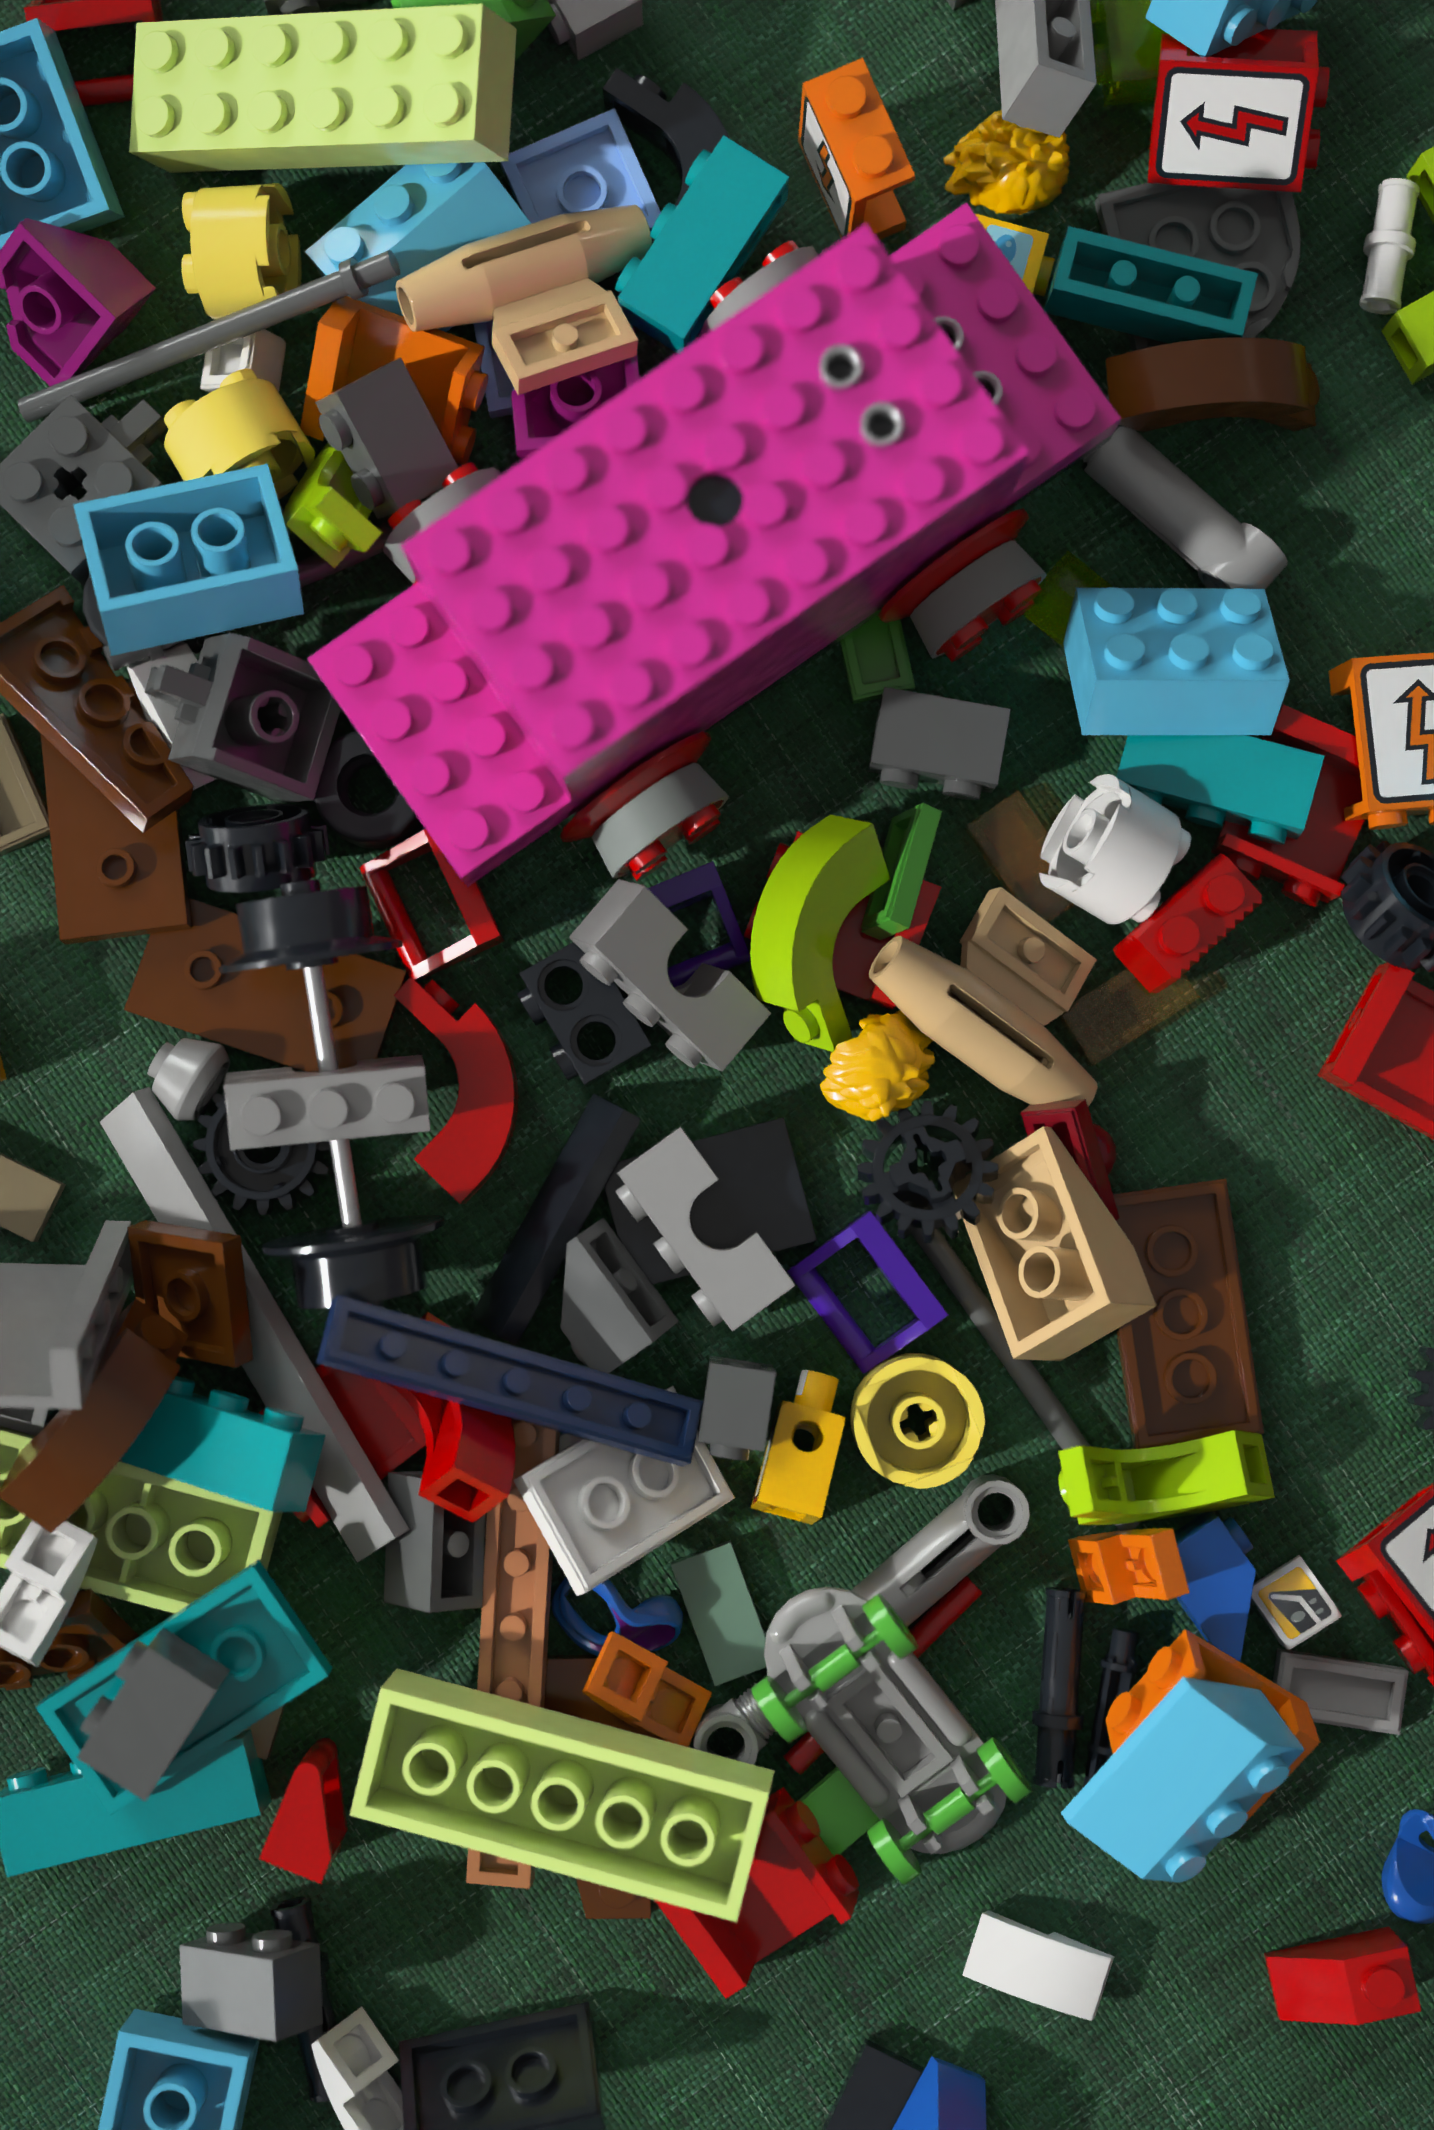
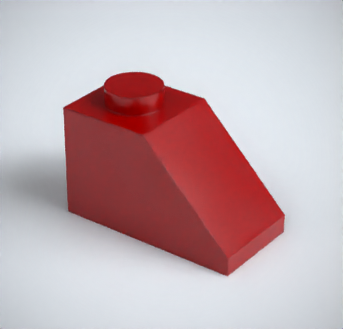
[1264,1926,1421,2025]

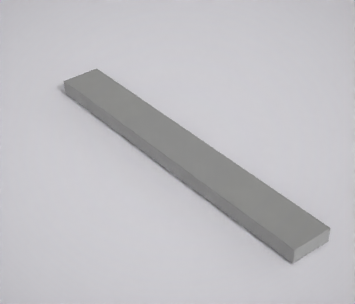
[100,1087,410,1563]

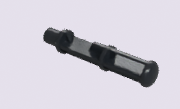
[1083,1628,1140,1788]

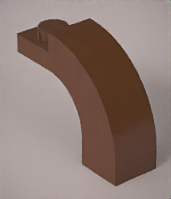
[1106,337,1320,432]
[0,1299,188,1533]

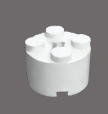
[1039,774,1191,924]

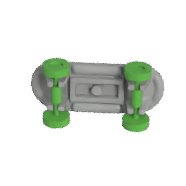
[751,1586,1032,1885]

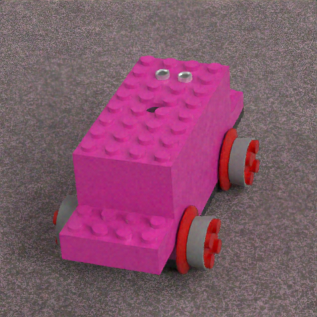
[307,202,1121,887]

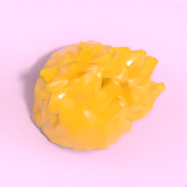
[943,109,1070,215]
[820,1010,935,1122]

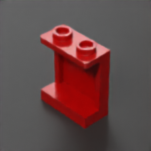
[1317,963,1434,1140]
[258,1364,426,1528]

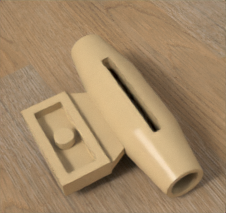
[396,205,652,395]
[869,887,1097,1107]

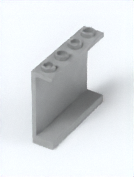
[0,1220,133,1409]

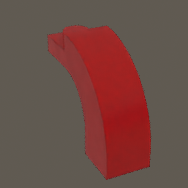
[393,977,519,1204]
[368,1303,515,1523]

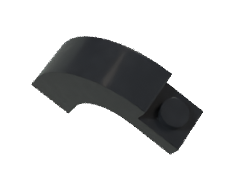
[603,68,730,244]

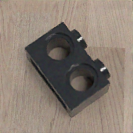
[517,942,653,1087]

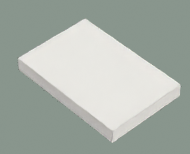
[513,1386,735,1596]

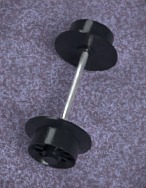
[219,879,445,1309]

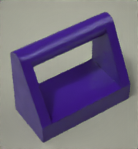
[647,861,751,987]
[787,1211,948,1374]

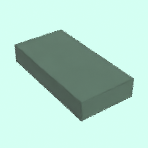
[671,1540,766,1686]

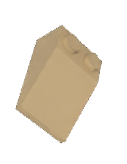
[952,1126,1156,1361]

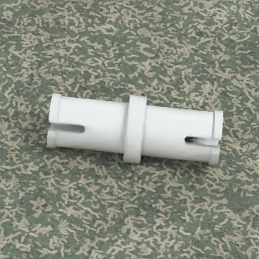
[1359,178,1420,314]

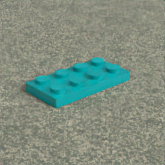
[36,1559,333,1816]

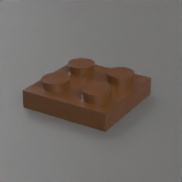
[127,1220,254,1368]

